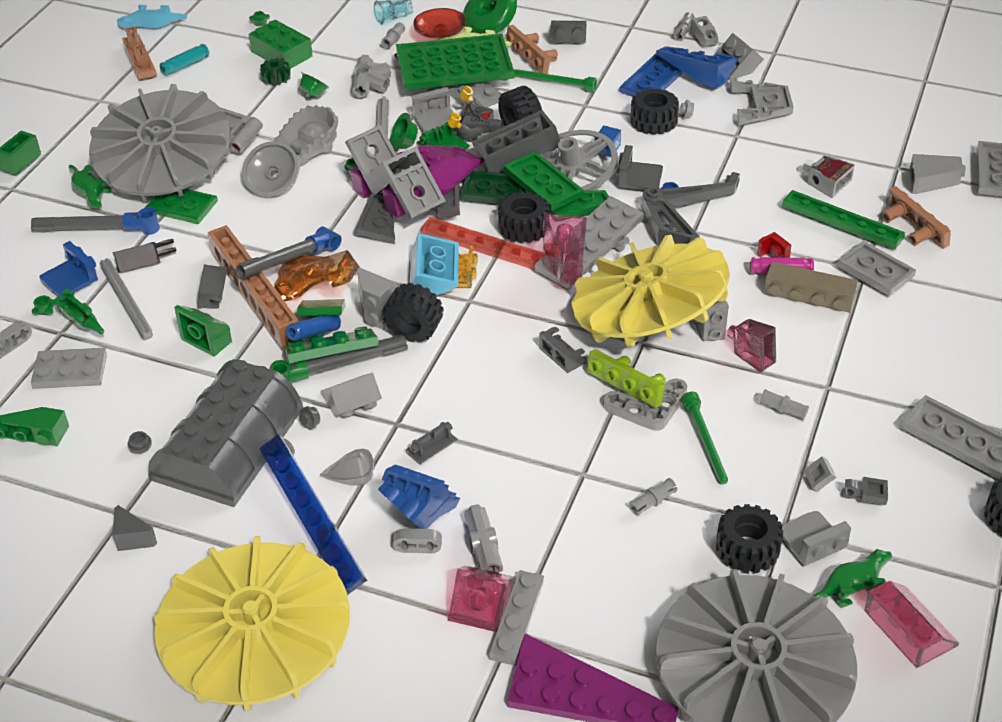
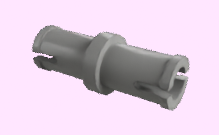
[673,12,695,41]
[381,22,405,48]
[760,389,809,420]
[629,478,678,516]

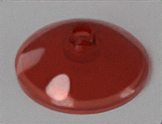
[413,8,466,40]

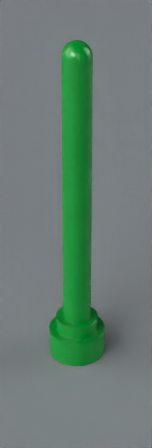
[514,69,597,92]
[681,391,728,484]

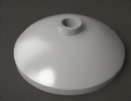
[242,141,300,197]

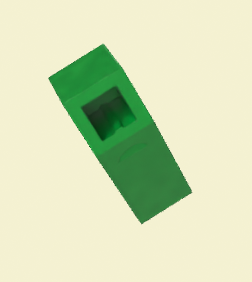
[0,407,69,447]

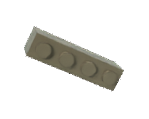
[764,262,858,313]

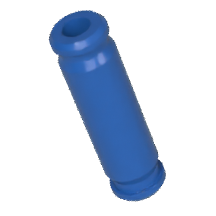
[286,315,341,341]

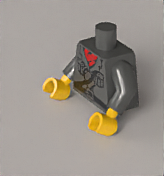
[448,86,503,140]

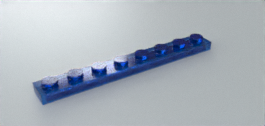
[259,434,367,595]

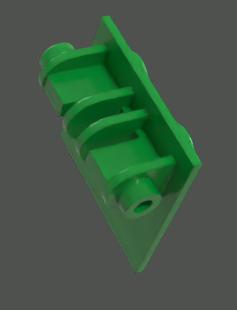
[416,122,470,149]

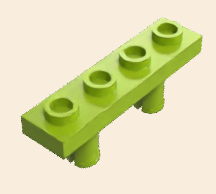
[587,349,666,408]

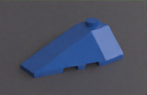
[656,46,738,89]

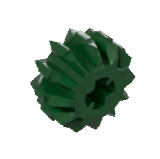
[260,58,291,86]

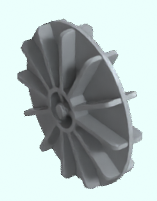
[89,84,231,202]
[656,569,857,722]

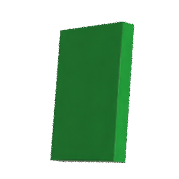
[145,189,218,225]

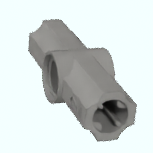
[464,504,503,578]

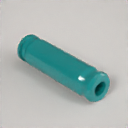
[159,43,210,76]

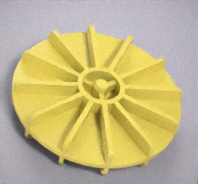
[571,235,730,347]
[154,536,350,711]

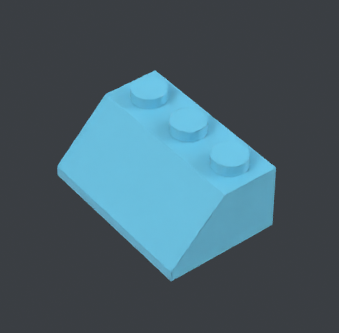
[410,233,459,295]

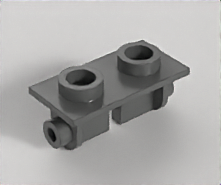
[406,421,458,464]

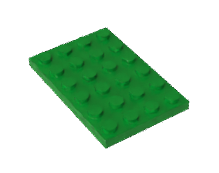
[396,33,515,90]

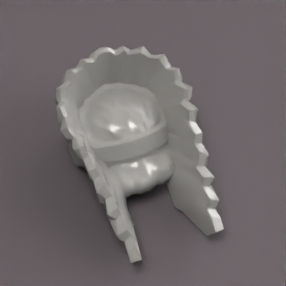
[274,105,338,167]

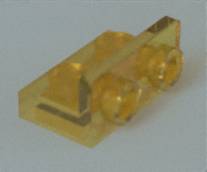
[457,245,478,288]

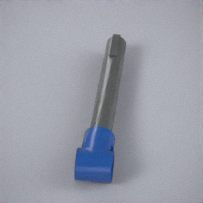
[31,207,160,235]
[236,226,342,280]

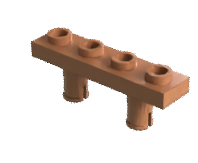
[505,25,558,74]
[122,26,157,80]
[882,186,951,249]

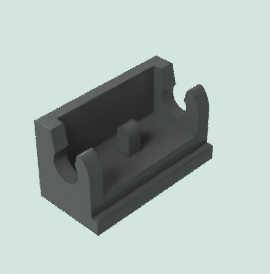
[197,264,227,309]
[539,327,587,373]

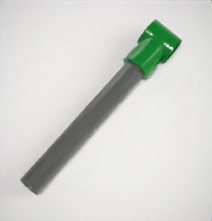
[270,334,408,384]

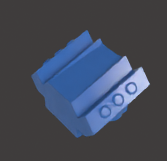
[378,464,460,529]

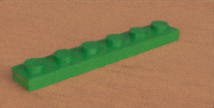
[782,190,905,250]

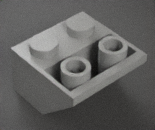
[713,32,764,79]

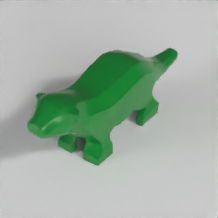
[69,164,111,209]
[53,288,105,334]
[812,549,892,608]

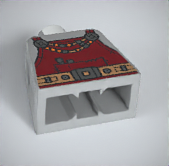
[802,155,855,198]

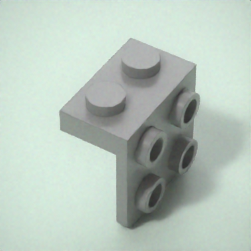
[412,87,453,132]
[782,511,852,566]

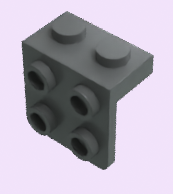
[551,20,587,44]
[616,145,663,190]

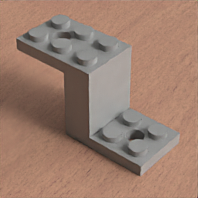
[345,124,445,220]

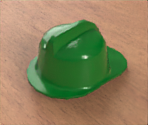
[299,71,329,98]
[389,113,418,152]

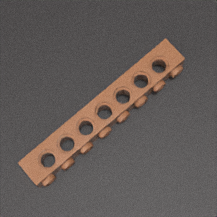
[207,225,302,348]

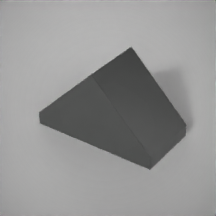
[113,505,158,551]

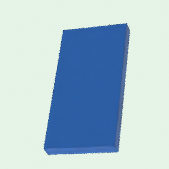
[619,53,683,97]

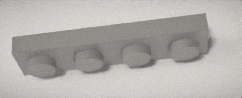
[489,570,545,666]

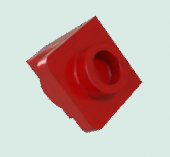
[757,231,792,257]

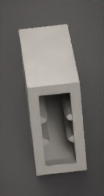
[909,154,966,194]

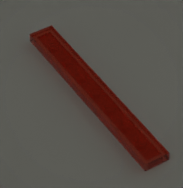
[420,217,547,270]

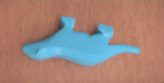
[117,5,187,29]

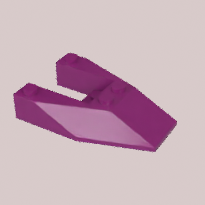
[349,145,483,218]

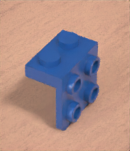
[39,241,98,296]

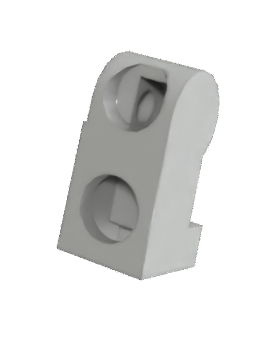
[690,16,718,47]

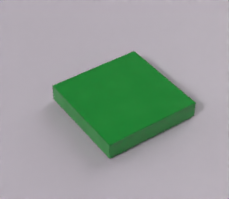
[297,299,346,316]

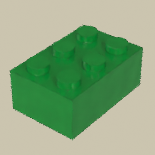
[248,19,313,69]

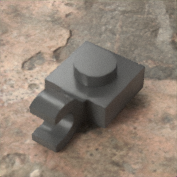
[842,477,888,505]

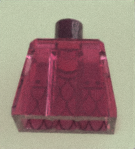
[727,319,776,372]

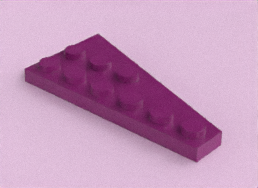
[507,633,678,722]

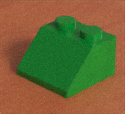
[174,305,232,357]

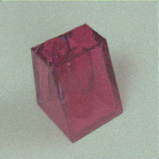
[543,214,587,284]

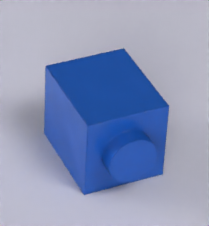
[594,125,621,157]

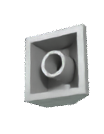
[357,267,396,330]
[320,372,382,418]

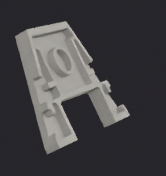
[730,77,794,125]

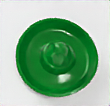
[462,0,517,34]

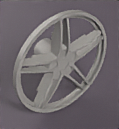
[546,130,618,191]

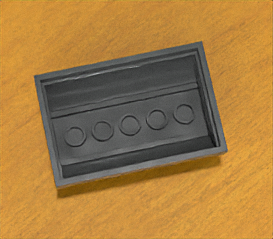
[148,359,303,508]

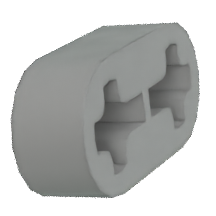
[393,528,442,554]

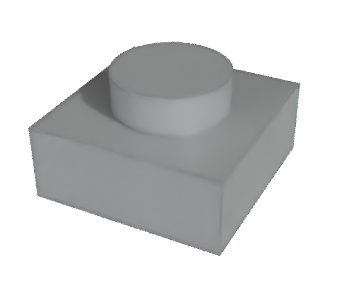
[803,456,836,492]

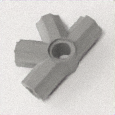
[353,54,391,98]

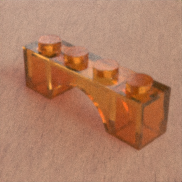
[273,250,360,302]

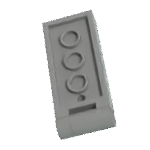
[220,107,263,154]

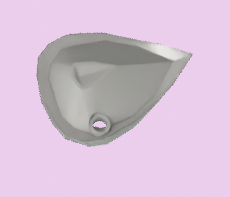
[320,448,374,486]

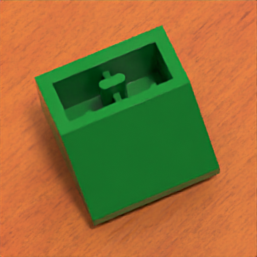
[0,130,41,175]

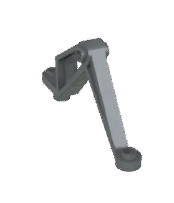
[641,172,741,246]

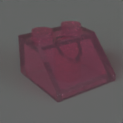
[447,565,515,632]

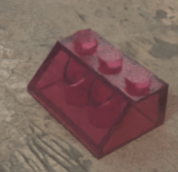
[864,580,959,669]

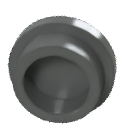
[299,406,321,430]
[127,431,152,453]

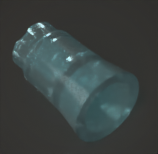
[373,0,413,25]

